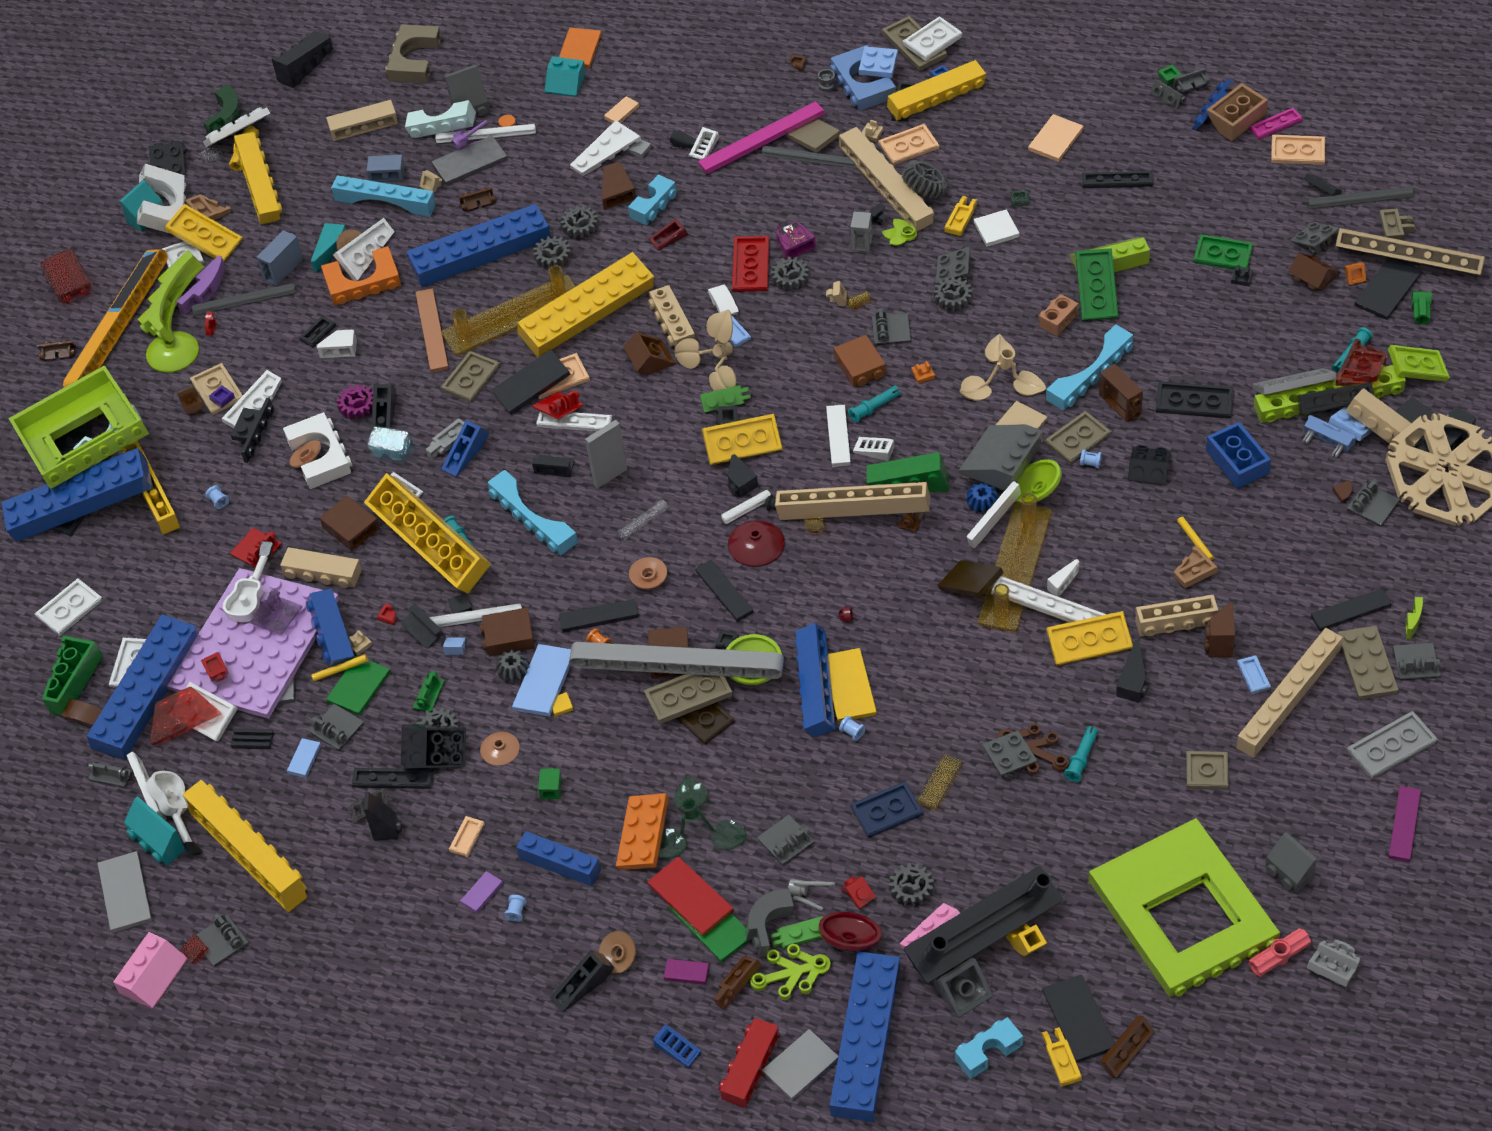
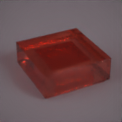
[180,934,209,964]

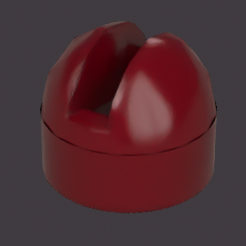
[839,606,853,622]

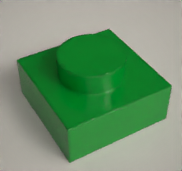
[1158,65,1182,86]

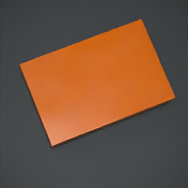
[559,27,602,68]

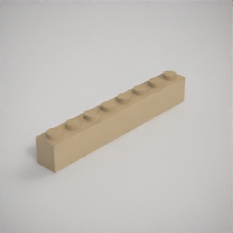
[839,127,934,231]
[1336,228,1485,275]
[775,482,930,520]
[1236,628,1343,758]

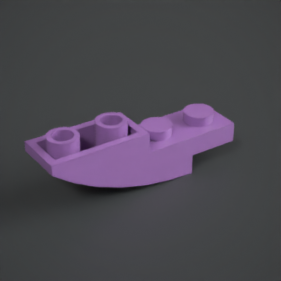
[177,255,225,315]

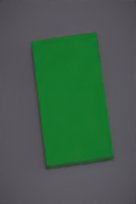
[1075,248,1118,321]
[668,905,751,963]

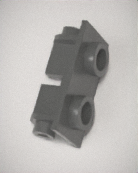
[1173,68,1210,94]
[1150,79,1186,109]
[88,761,132,787]

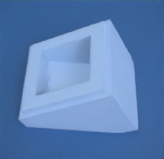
[443,638,466,655]

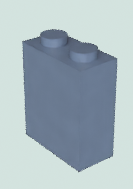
[257,230,303,286]

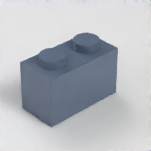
[367,155,404,182]

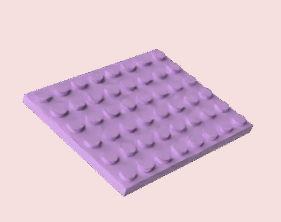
[167,568,340,719]

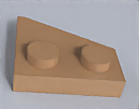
[185,194,231,220]
[1174,546,1218,588]

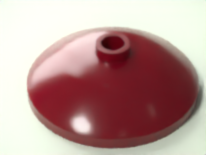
[728,520,785,567]
[818,912,882,952]

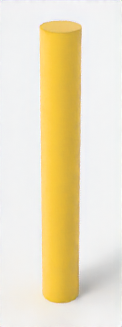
[1177,517,1214,560]
[311,654,368,682]

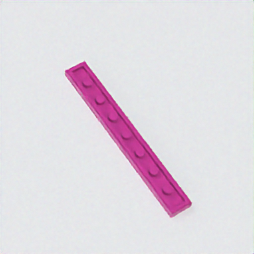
[698,101,825,174]

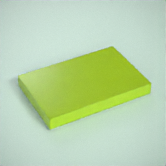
[1388,345,1450,382]

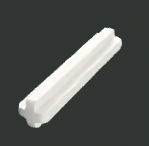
[721,490,771,524]

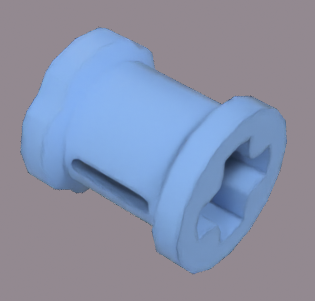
[1080,449,1102,469]
[206,485,230,509]
[839,716,866,741]
[504,895,527,922]

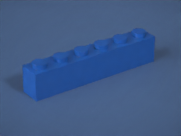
[795,623,835,737]

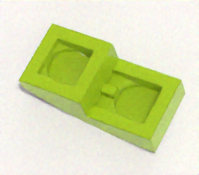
[1405,597,1423,639]

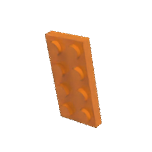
[616,793,669,870]

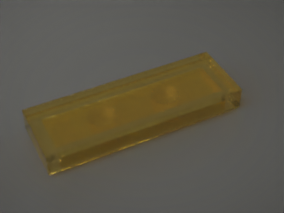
[917,754,962,811]

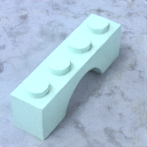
[405,100,476,138]

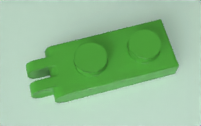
[700,385,751,412]
[770,916,823,949]

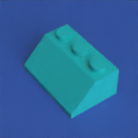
[124,796,185,866]

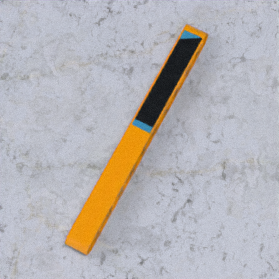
[63,249,168,388]

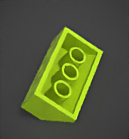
[1070,237,1150,272]

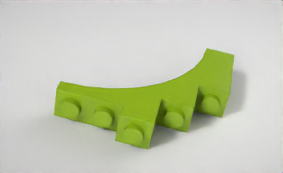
[138,250,204,343]

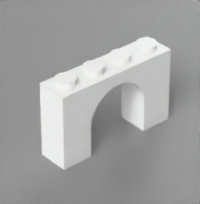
[137,164,186,234]
[283,412,352,489]

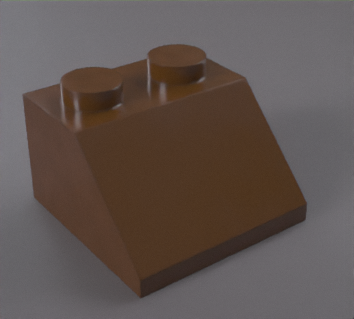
[1288,252,1341,291]
[624,332,676,375]
[1204,603,1235,657]

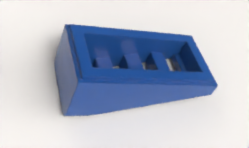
[653,1024,701,1068]

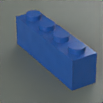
[306,589,354,668]
[516,831,601,887]

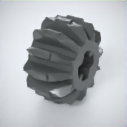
[495,649,529,683]

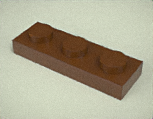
[1100,1015,1155,1078]

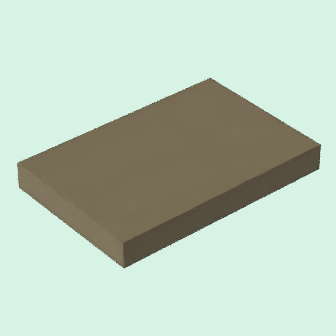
[783,119,840,153]
[440,351,501,403]
[1045,411,1111,465]

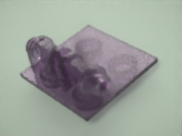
[250,589,303,635]

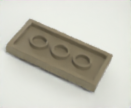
[882,16,947,72]
[1337,626,1399,700]
[644,674,733,724]

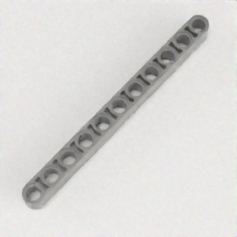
[569,642,784,679]

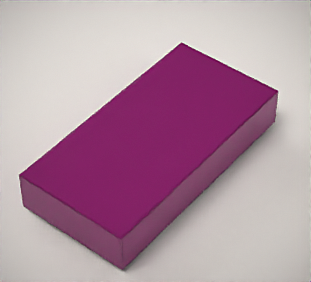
[664,959,709,985]

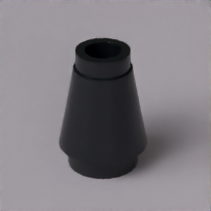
[670,130,696,148]

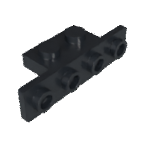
[230,397,274,463]

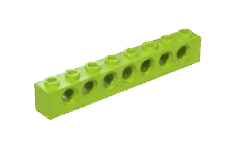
[1254,365,1406,423]

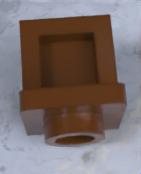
[177,386,204,415]

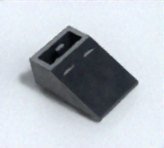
[401,724,466,768]

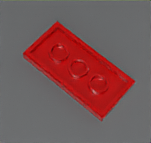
[732,236,769,292]
[647,857,734,937]

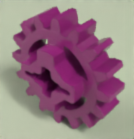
[337,384,373,420]

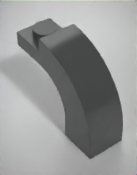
[746,888,794,957]

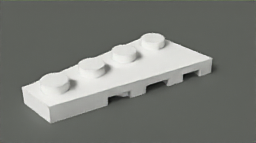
[570,121,641,176]
[333,218,394,281]
[222,370,282,429]

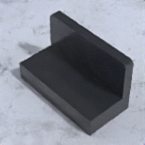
[532,455,574,477]
[400,603,444,649]

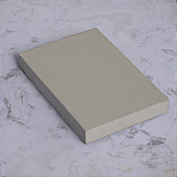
[762,1029,838,1101]

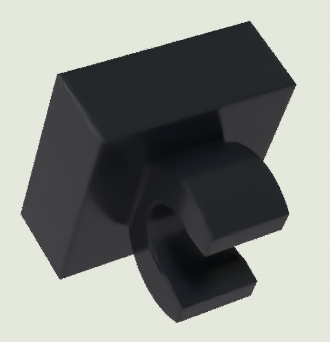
[869,202,887,226]
[1231,265,1253,287]

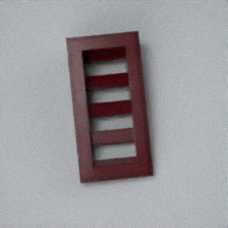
[648,218,688,251]

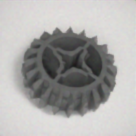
[902,160,948,199]

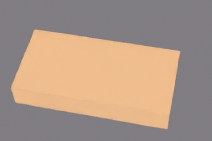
[604,96,639,124]
[449,816,485,857]

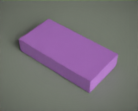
[460,871,503,914]

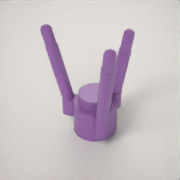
[451,117,488,150]

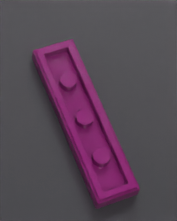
[1388,786,1421,862]

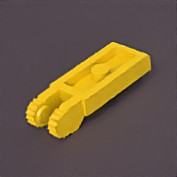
[944,196,977,236]
[1042,1027,1082,1087]

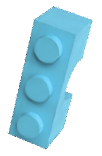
[628,174,677,226]
[955,1017,1023,1079]

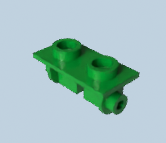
[413,671,445,712]

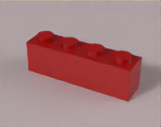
[719,1018,779,1108]

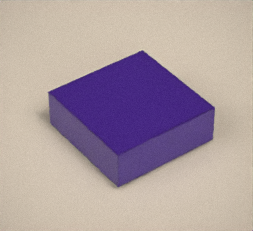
[209,385,235,408]

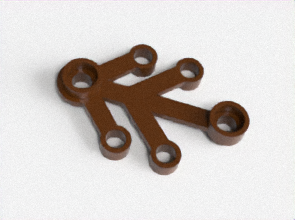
[997,723,1069,776]

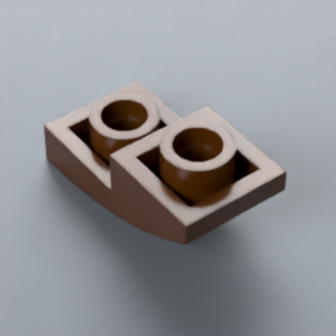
[61,699,103,728]

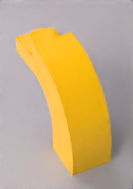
[1005,924,1047,956]

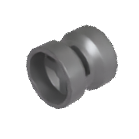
[818,69,835,92]

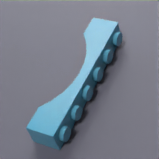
[331,175,436,217]
[1046,325,1134,411]
[487,470,578,556]

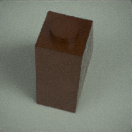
[601,161,636,210]

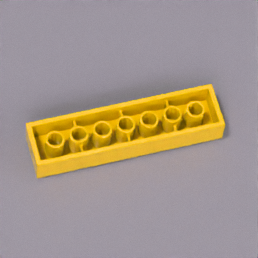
[517,252,654,358]
[364,473,491,593]
[182,780,307,912]

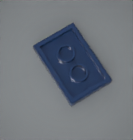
[850,781,923,838]

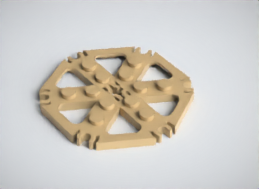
[1385,413,1492,526]

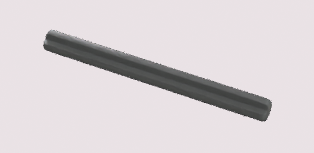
[762,146,858,169]
[1308,186,1413,209]
[192,283,296,315]

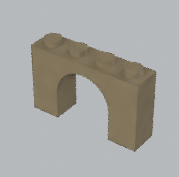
[385,24,441,83]

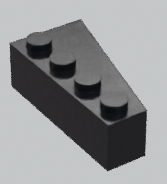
[271,31,333,88]

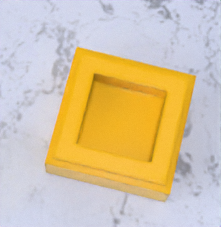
[552,692,573,716]

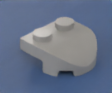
[1307,940,1360,987]

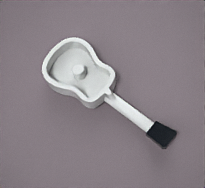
[223,541,274,622]
[146,771,202,855]

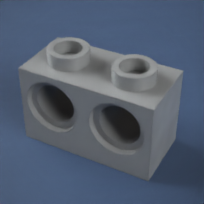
[850,212,872,252]

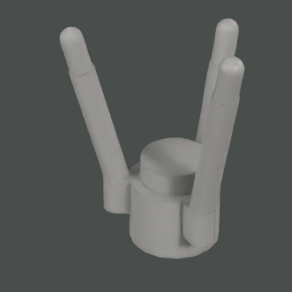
[788,879,835,911]

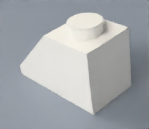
[317,330,357,358]

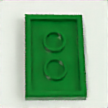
[1193,234,1253,270]
[326,655,391,716]

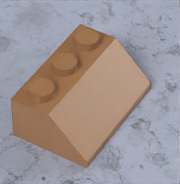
[1207,83,1268,141]

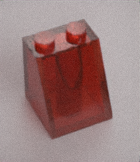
[40,247,91,303]

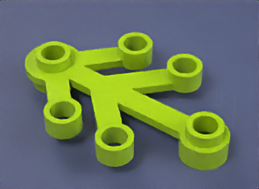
[750,944,831,1000]

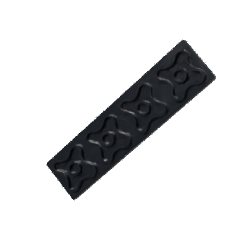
[903,866,1063,984]

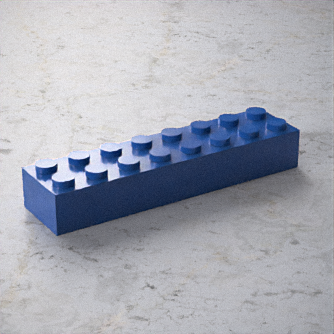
[406,204,551,287]
[1,448,153,541]
[87,614,198,760]
[830,951,900,1122]

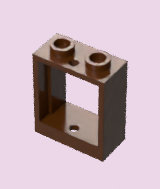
[1099,364,1143,422]

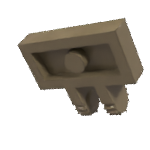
[1379,209,1416,240]

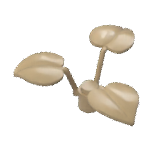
[674,310,737,391]
[960,334,1046,401]

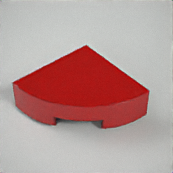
[205,312,217,336]
[376,603,396,626]

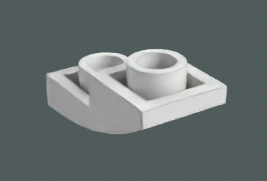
[708,284,739,316]

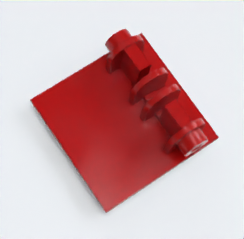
[532,391,584,419]
[230,528,282,568]

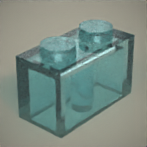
[367,426,413,460]

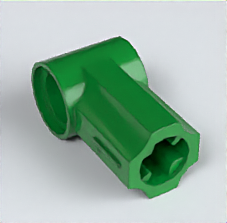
[1411,291,1432,324]

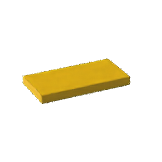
[165,204,243,262]
[702,414,782,465]
[1046,611,1133,666]
[828,648,877,723]

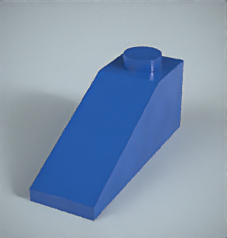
[441,420,490,477]

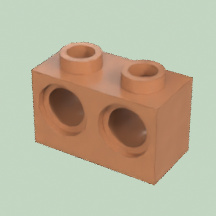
[1038,294,1078,336]

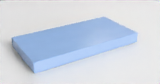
[512,644,571,717]

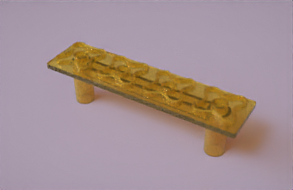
[441,265,576,356]
[978,493,1052,632]

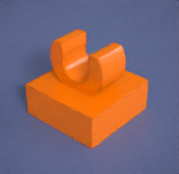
[1345,262,1366,285]
[911,361,935,384]

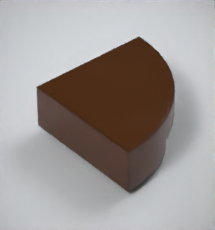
[790,54,807,71]
[1332,480,1352,503]

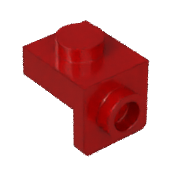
[201,652,229,682]
[840,876,876,909]

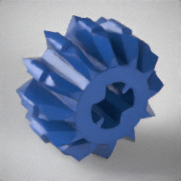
[966,482,998,514]

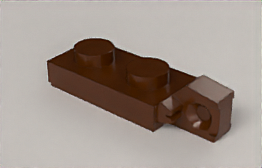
[713,956,761,1009]

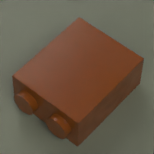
[833,335,886,388]

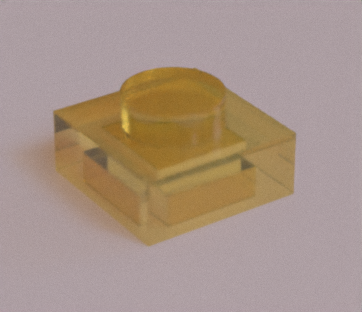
[804,518,824,532]

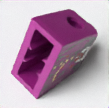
[776,221,816,260]

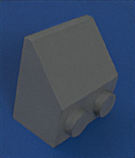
[1265,832,1317,894]
[933,957,993,1018]

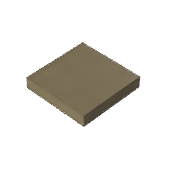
[1186,751,1228,789]

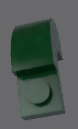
[203,84,241,134]

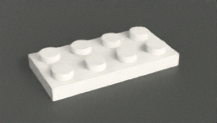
[203,107,270,148]

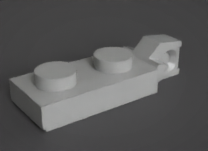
[426,418,465,460]

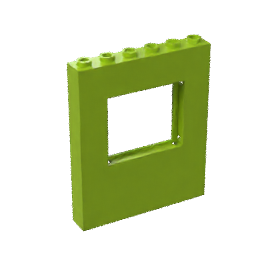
[8,365,149,489]
[1089,818,1280,998]

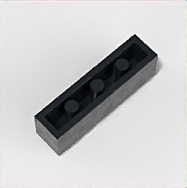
[1416,407,1476,453]

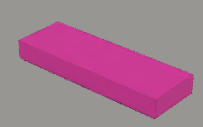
[1249,108,1303,140]

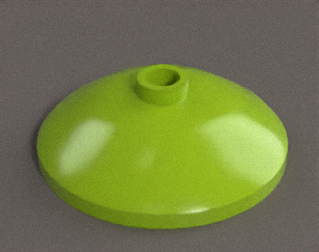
[146,331,199,373]
[1015,460,1062,504]
[726,634,782,685]

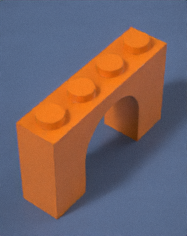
[321,246,401,305]

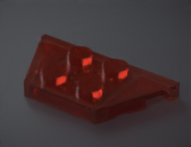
[1336,338,1387,386]
[150,686,221,746]

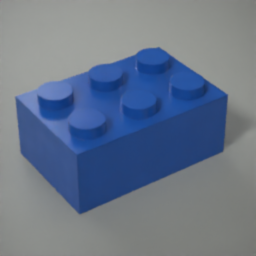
[1206,422,1271,489]

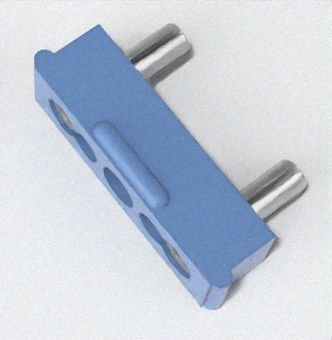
[1302,415,1356,458]

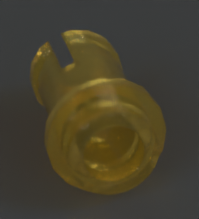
[847,291,871,309]

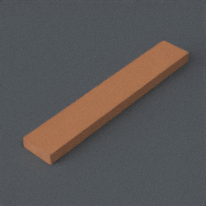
[416,288,449,373]

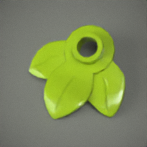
[882,219,917,246]

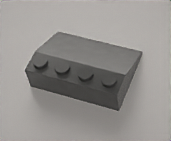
[958,424,1043,490]

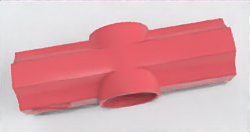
[1248,928,1311,977]

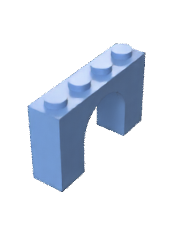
[829,45,896,111]

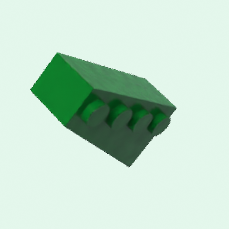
[867,452,949,492]
[42,635,103,715]

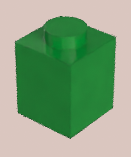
[538,768,562,799]

